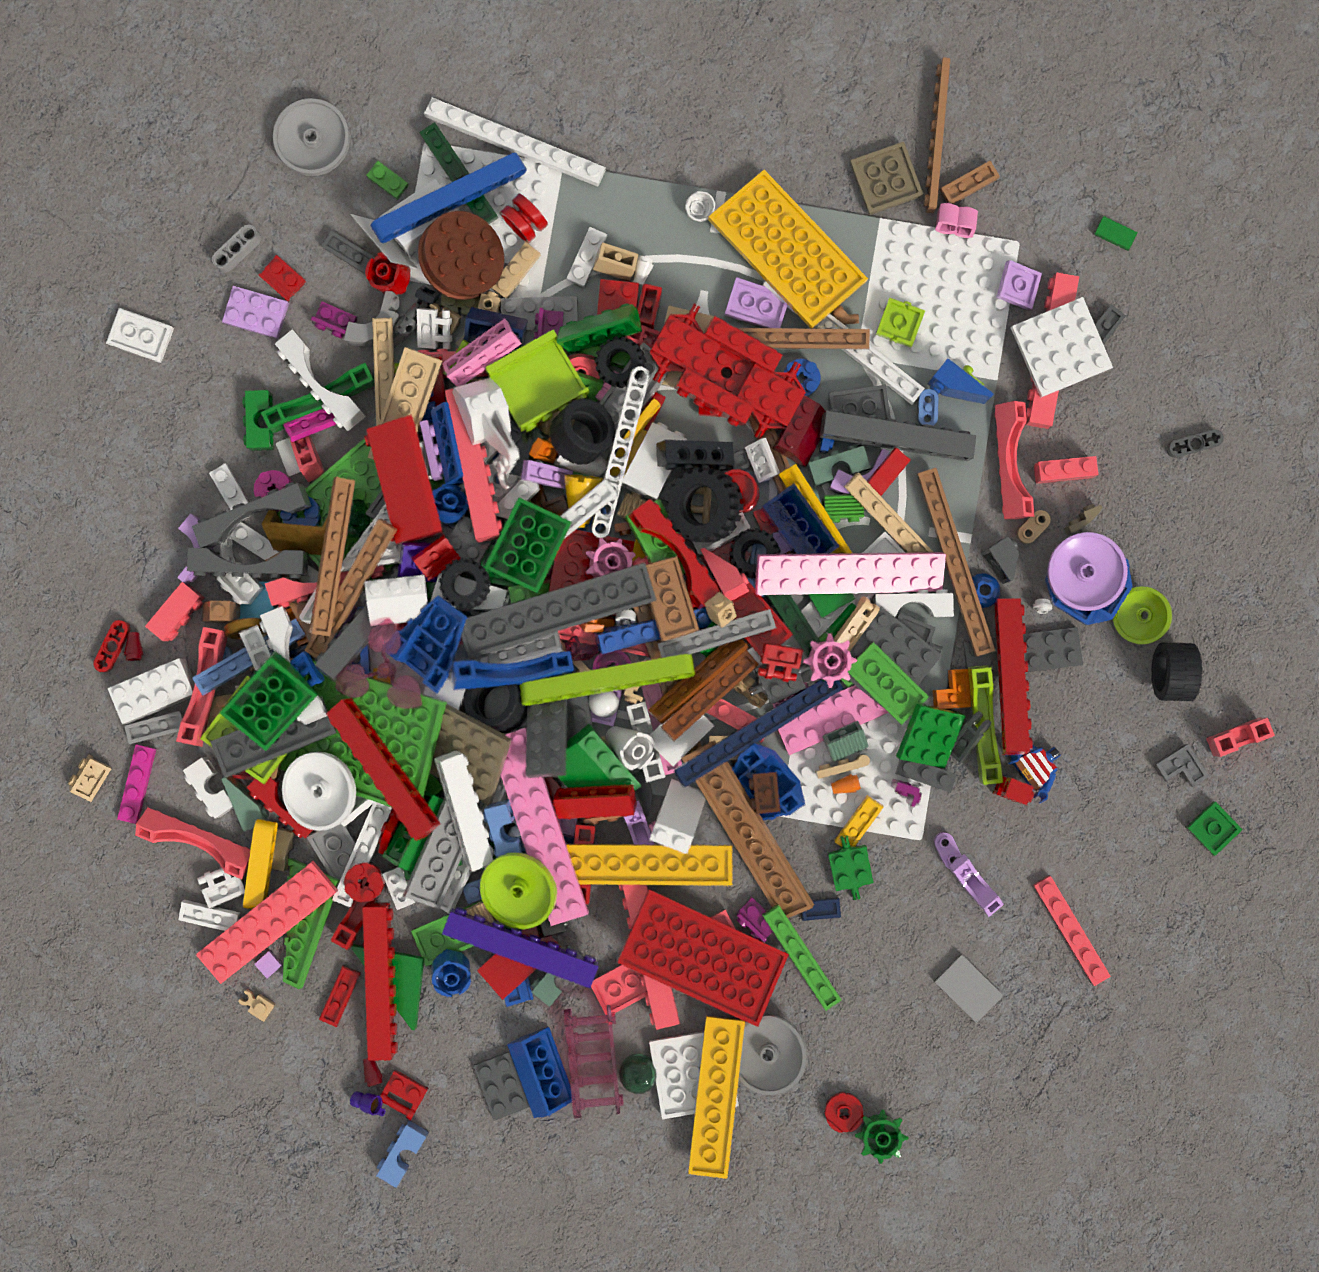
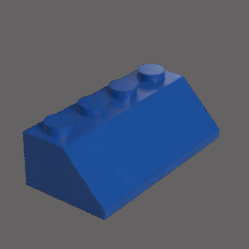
[507,1027,576,1118]

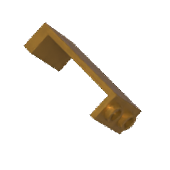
[261,510,327,555]

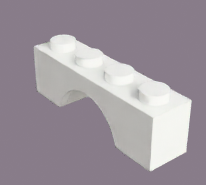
[873,590,954,617]
[627,702,665,782]

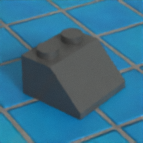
[981,536,1019,584]

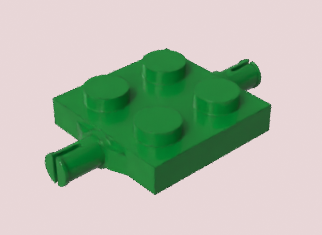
[828,835,874,900]

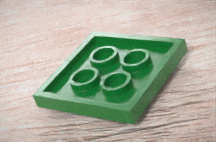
[896,703,966,768]

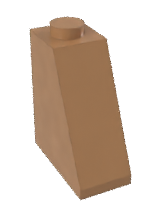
[202,601,240,623]

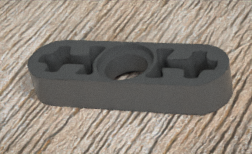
[1167,429,1224,458]

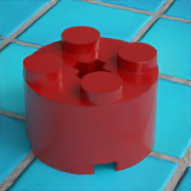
[365,252,411,295]

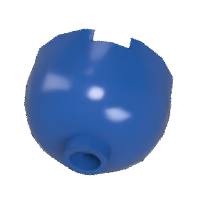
[432,484,469,523]

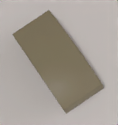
[1064,504,1102,535]
[272,827,294,872]

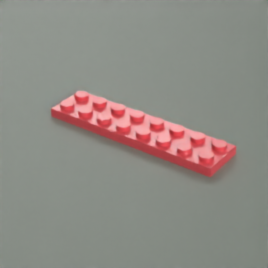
[196,861,338,984]
[591,909,736,1017]

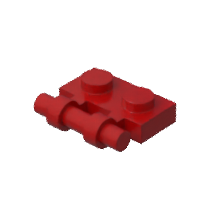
[757,643,803,682]

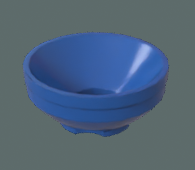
[972,573,1000,608]

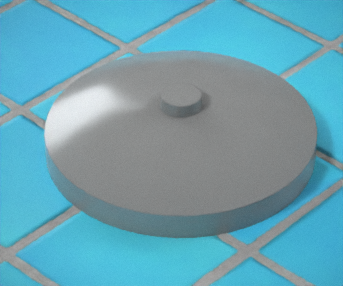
[273,98,350,176]
[739,1015,808,1095]

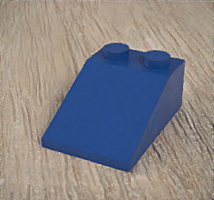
[927,358,994,404]

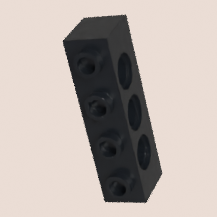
[656,440,734,471]

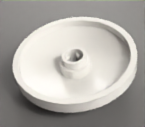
[282,752,356,831]

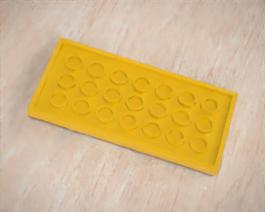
[708,170,868,329]

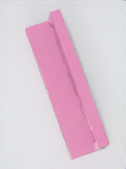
[442,319,521,387]

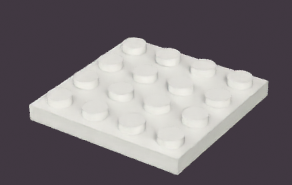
[1011,297,1113,398]
[649,1031,739,1119]

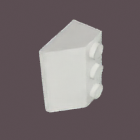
[365,575,428,626]

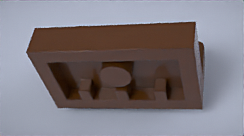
[749,772,780,814]

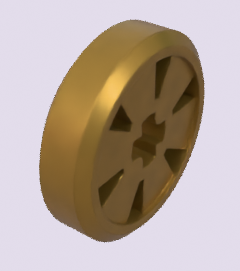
[224,618,264,639]

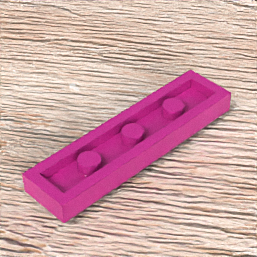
[117,744,156,824]

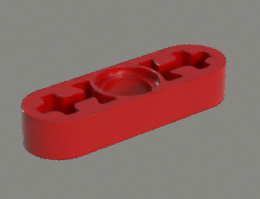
[94,620,131,672]

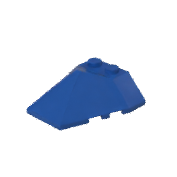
[383,595,467,693]
[732,743,805,821]

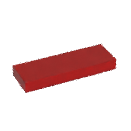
[867,447,910,496]
[319,965,361,1027]

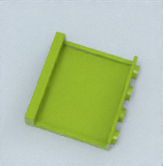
[485,329,589,432]

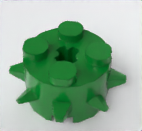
[855,1109,909,1164]

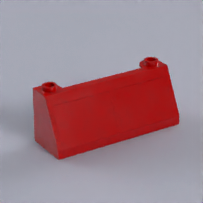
[364,415,442,546]

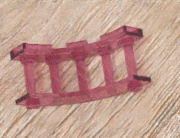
[564,1005,624,1119]

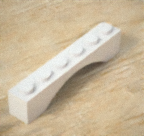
[275,329,366,431]
[260,606,327,725]

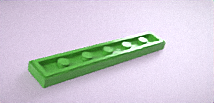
[762,904,841,1010]

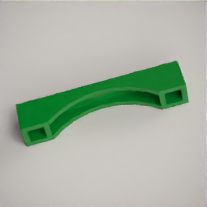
[261,363,375,433]

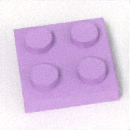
[996,260,1042,310]

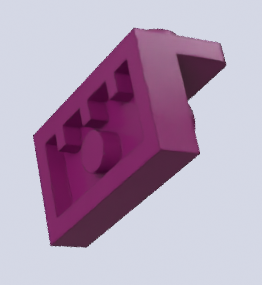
[310,302,358,339]
[534,308,564,347]
[891,779,922,807]
[736,897,773,942]

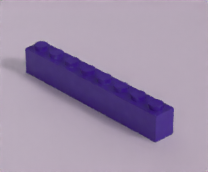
[442,907,599,988]

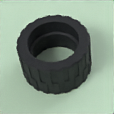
[549,398,616,465]
[1151,642,1203,701]
[463,684,527,733]

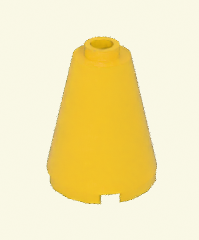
[564,474,603,528]

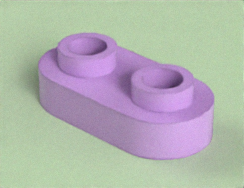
[934,832,962,869]

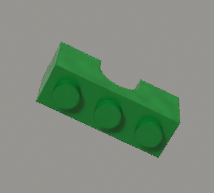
[242,390,274,451]

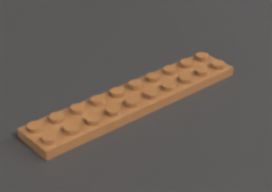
[681,740,814,918]

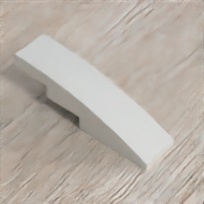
[239,625,271,671]

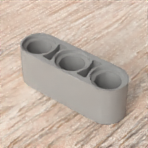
[212,224,261,273]

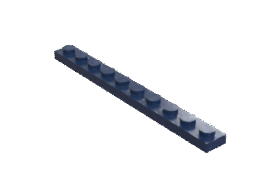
[673,679,844,787]

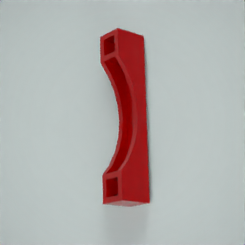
[628,499,722,610]

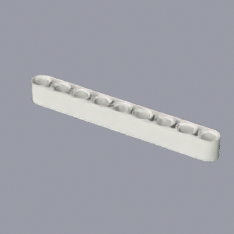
[591,366,649,538]

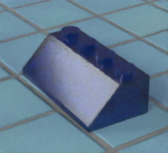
[761,483,840,554]

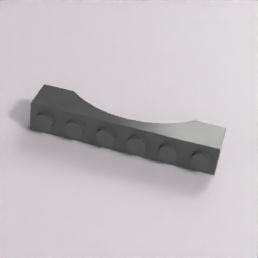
[192,482,312,549]
[187,548,308,579]

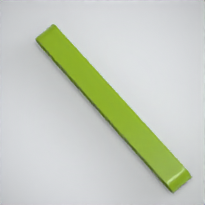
[520,654,695,706]

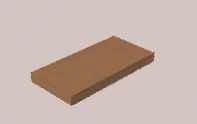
[646,556,700,642]

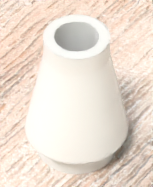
[633,255,654,285]

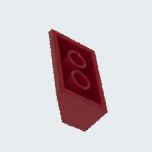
[772,395,826,467]

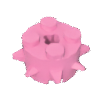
[586,538,635,578]
[803,634,857,688]

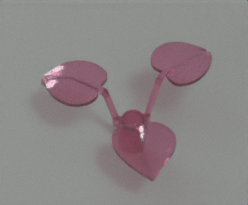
[335,619,422,709]

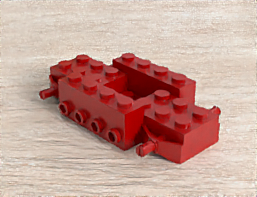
[648,303,806,440]

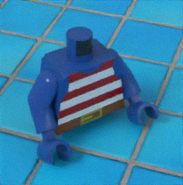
[1005,745,1061,804]

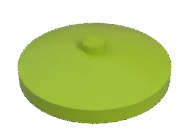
[480,852,557,929]

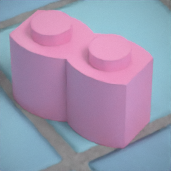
[935,203,978,238]

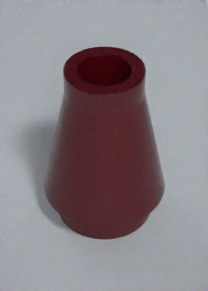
[124,632,144,661]
[363,1058,383,1087]

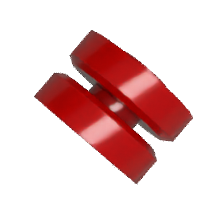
[499,193,548,244]
[716,469,760,514]

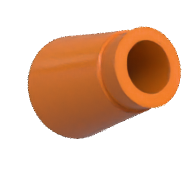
[831,774,861,794]

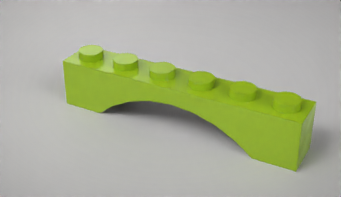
[968,665,1003,785]

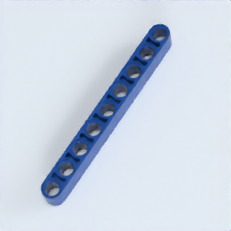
[370,153,527,243]

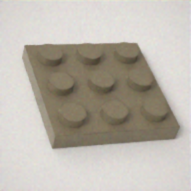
[850,142,923,215]

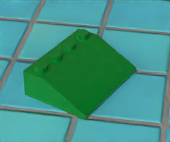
[484,497,572,593]
[220,650,318,751]
[557,724,641,792]

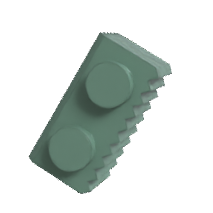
[822,721,869,762]

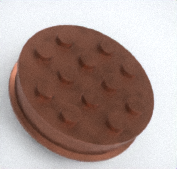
[418,211,504,300]

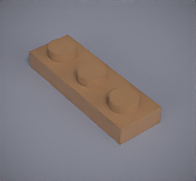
[940,160,1000,204]

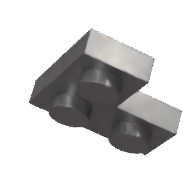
[1154,744,1209,787]

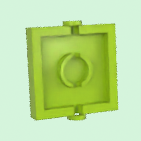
[875,297,925,348]

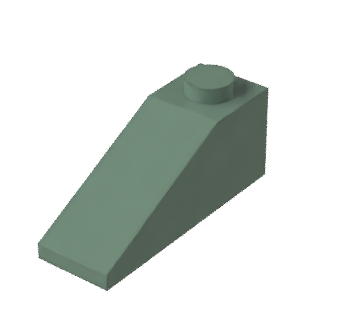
[221,776,269,832]

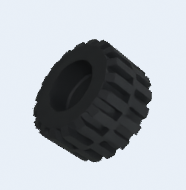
[595,336,646,388]
[730,528,781,579]
[439,558,491,609]

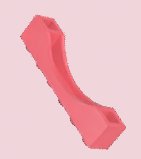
[995,401,1034,520]
[265,565,387,608]
[176,627,228,747]
[135,808,251,879]

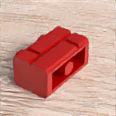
[637,284,662,329]

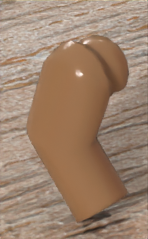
[833,305,859,325]

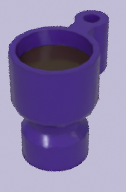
[350,1091,386,1116]

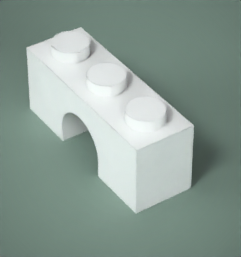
[183,757,233,818]

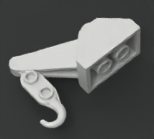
[452,378,519,490]

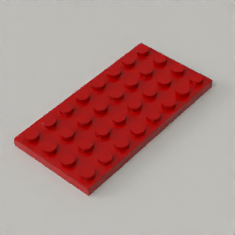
[617,890,789,1027]

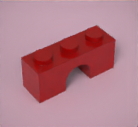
[993,776,1034,805]

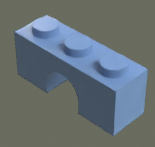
[483,799,527,858]
[376,1120,429,1188]

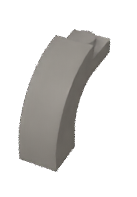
[344,291,401,347]

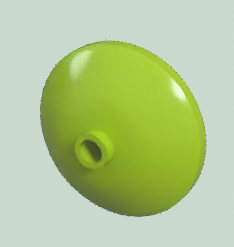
[1113,586,1172,644]

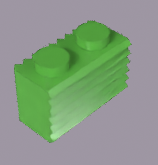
[823,494,864,523]

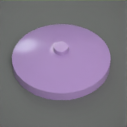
[1047,532,1128,611]

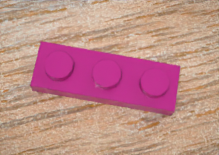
[283,409,337,442]

